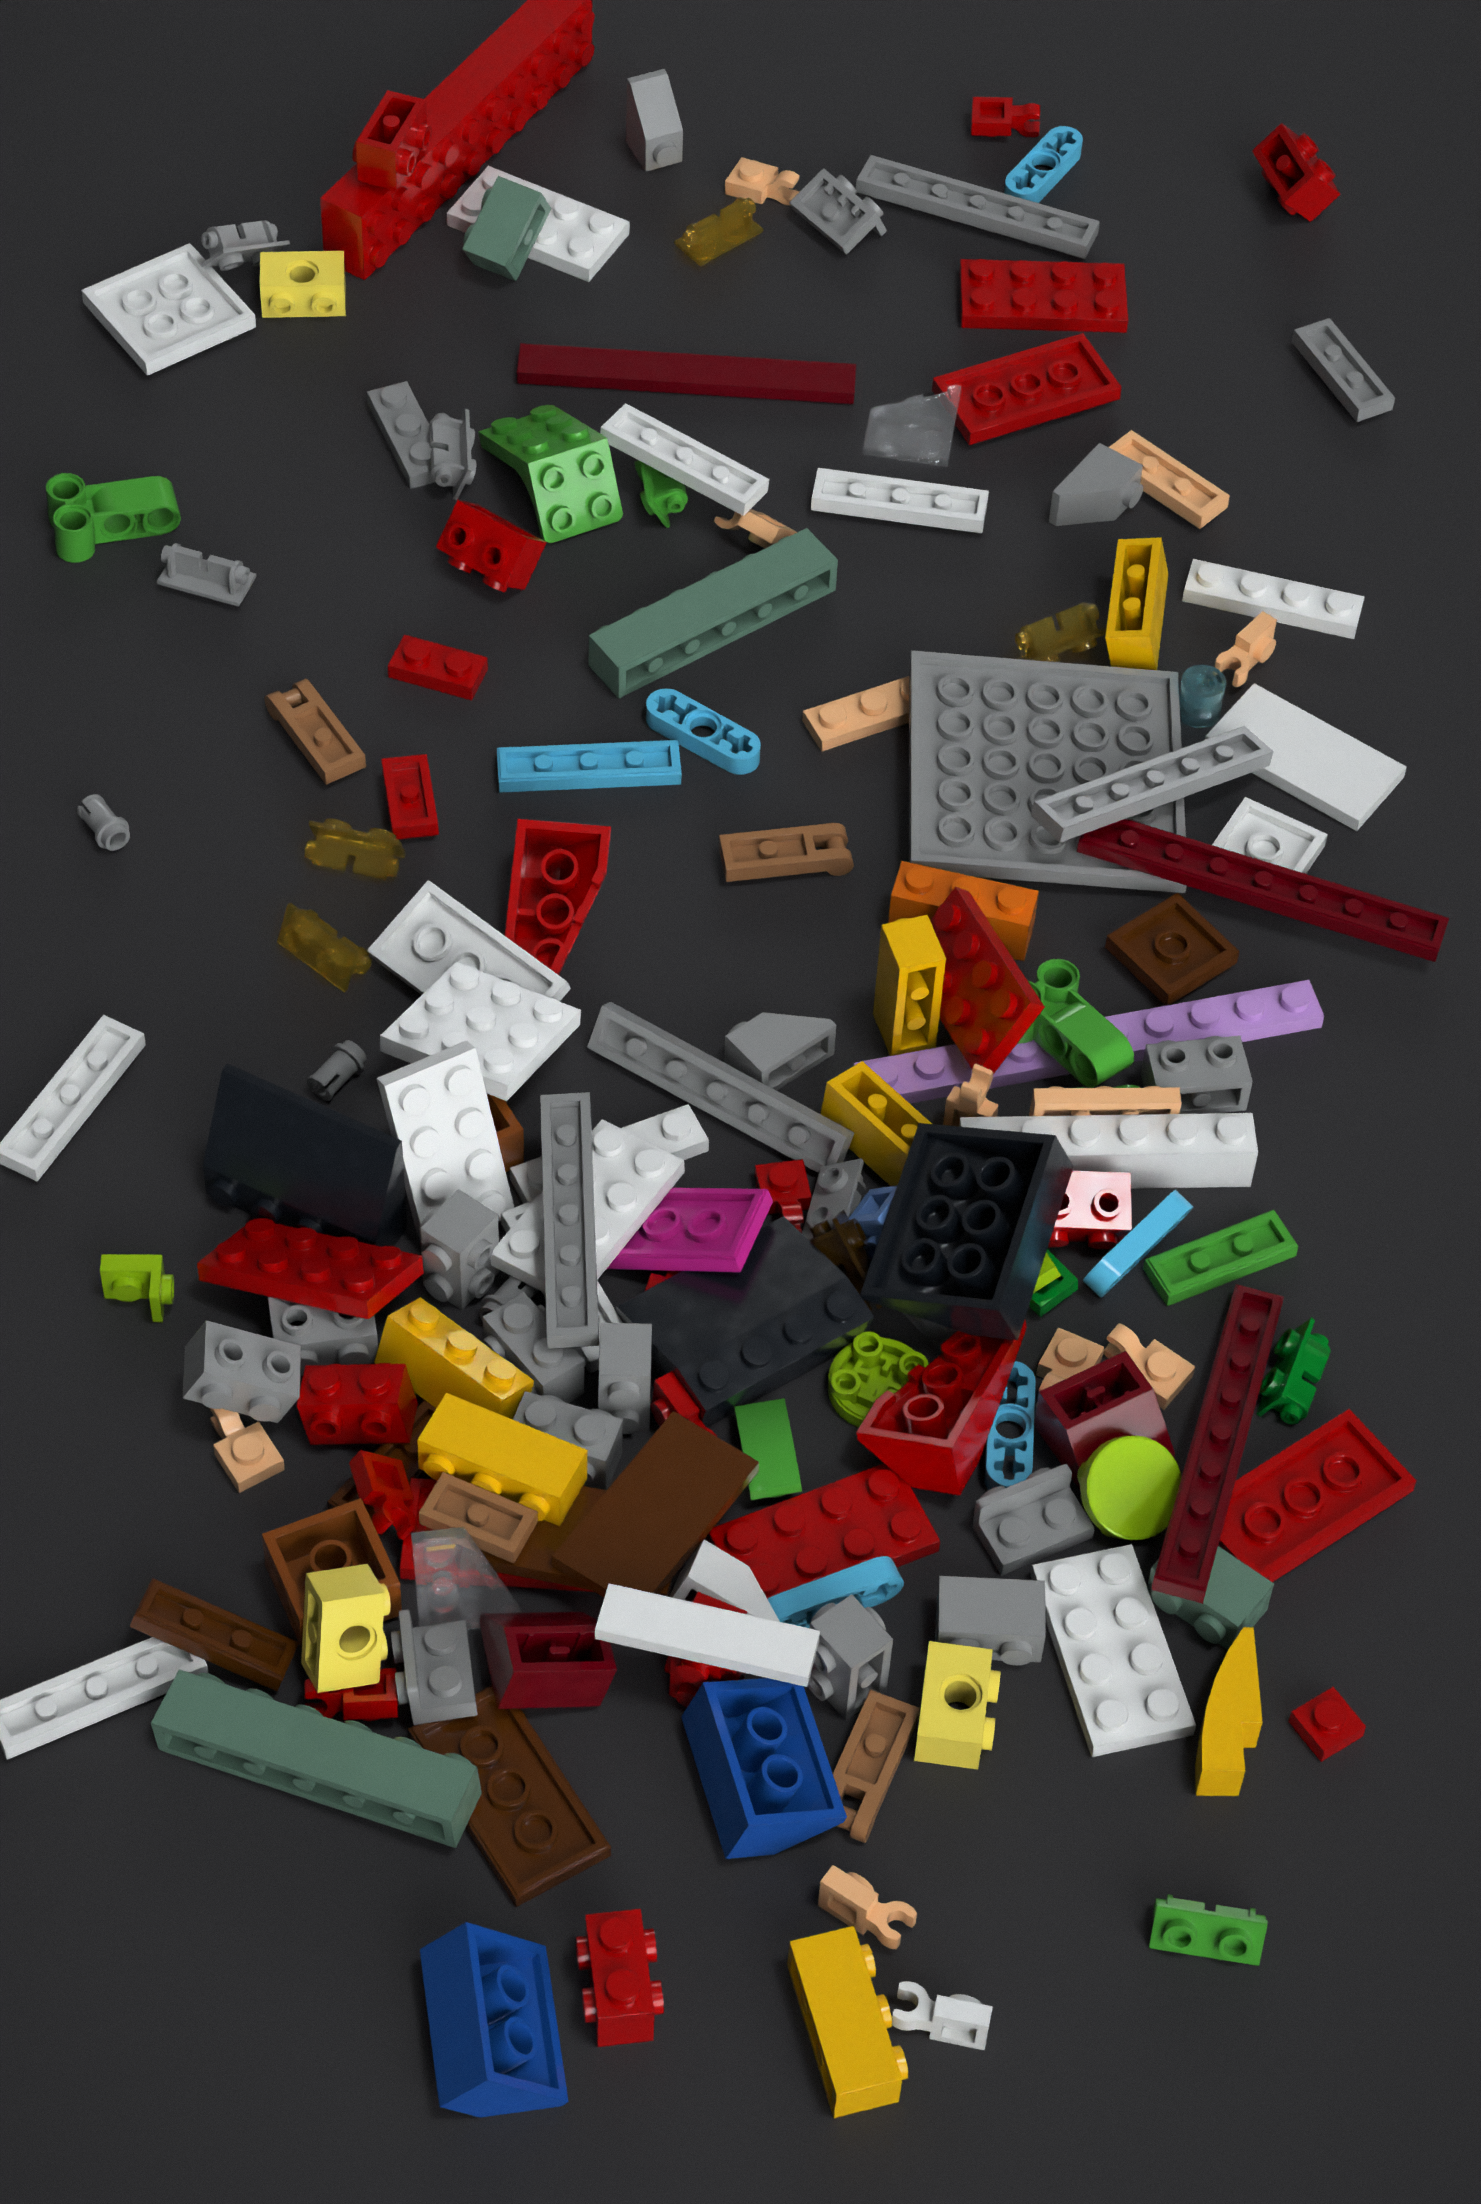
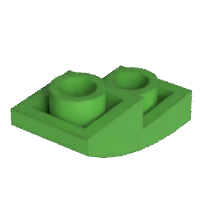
[734,1398,802,1500]

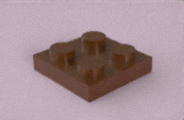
[1105,892,1240,1006]

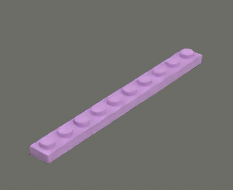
[854,980,1324,1103]

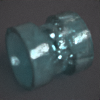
[1179,664,1227,728]

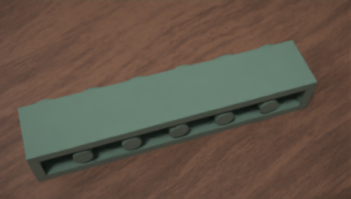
[588,528,838,699]
[151,1669,482,1848]

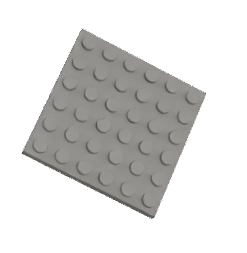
[909,650,1187,893]

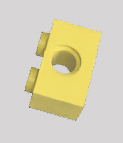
[260,251,346,318]
[301,1564,391,1693]
[914,1641,1001,1770]

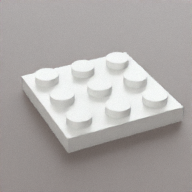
[81,243,256,376]
[380,962,581,1101]

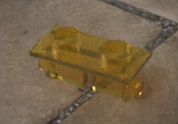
[674,197,763,266]
[1015,602,1106,662]
[305,818,406,880]
[277,903,372,992]

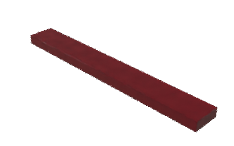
[517,343,856,404]
[1077,819,1449,962]
[1151,1284,1284,1604]

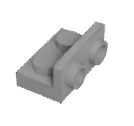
[789,168,887,255]
[972,1464,1095,1576]
[391,1609,478,1725]

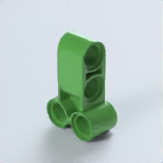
[46,473,181,563]
[1017,959,1134,1088]

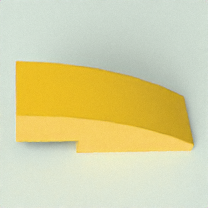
[1195,1627,1263,1796]

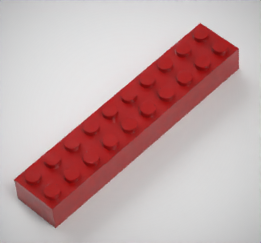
[320,0,595,280]

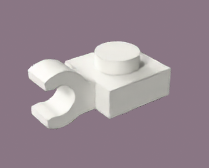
[892,1981,993,2050]

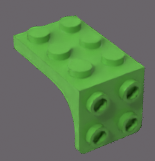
[478,405,623,543]

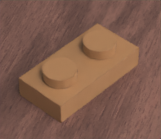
[419,1472,538,1564]

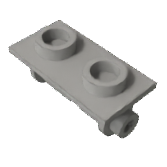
[201,220,290,271]
[429,409,477,500]
[157,543,256,607]
[802,1158,866,1241]

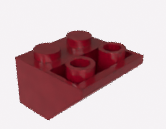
[1034,1351,1175,1490]
[479,1612,617,1709]

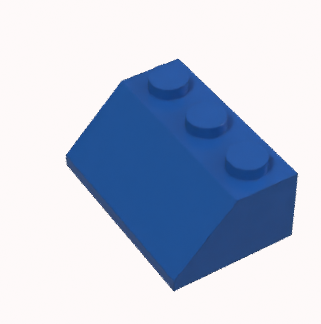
[681,1678,847,1859]
[420,1922,569,2118]

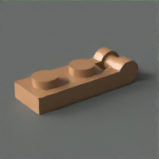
[264,678,366,785]
[719,823,854,882]
[833,1689,920,1843]

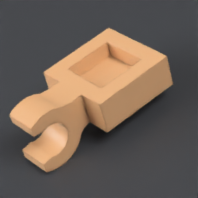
[725,157,799,206]
[714,508,797,548]
[1214,611,1277,687]
[943,1063,998,1126]
[1103,1323,1196,1410]
[1036,1327,1104,1406]
[210,1408,285,1493]
[818,1865,917,1950]

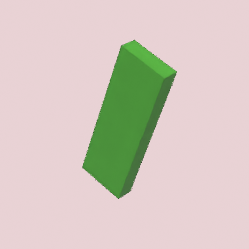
[1143,1210,1299,1306]

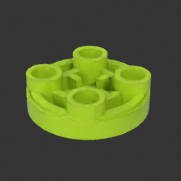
[828,1331,928,1428]
[1077,1436,1182,1540]

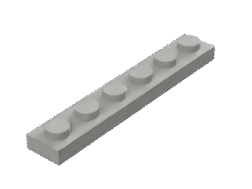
[856,155,1100,259]
[1031,726,1274,843]
[587,1002,854,1173]
[540,1092,599,1349]

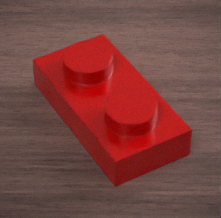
[388,634,488,700]
[381,754,439,840]

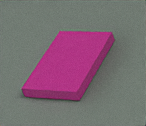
[607,1188,773,1272]

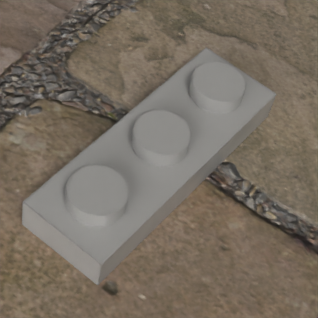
[1292,318,1395,422]
[367,381,436,489]

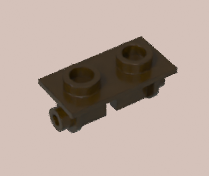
[810,1210,883,1311]

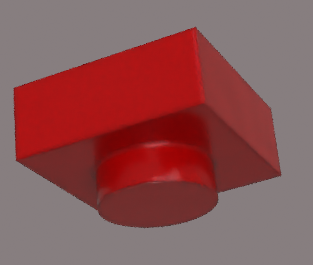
[1288,1686,1366,1762]

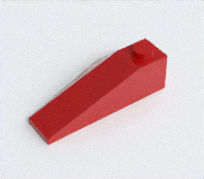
[505,819,611,975]
[856,1320,1027,1495]

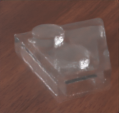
[863,385,961,467]
[411,1527,521,1629]

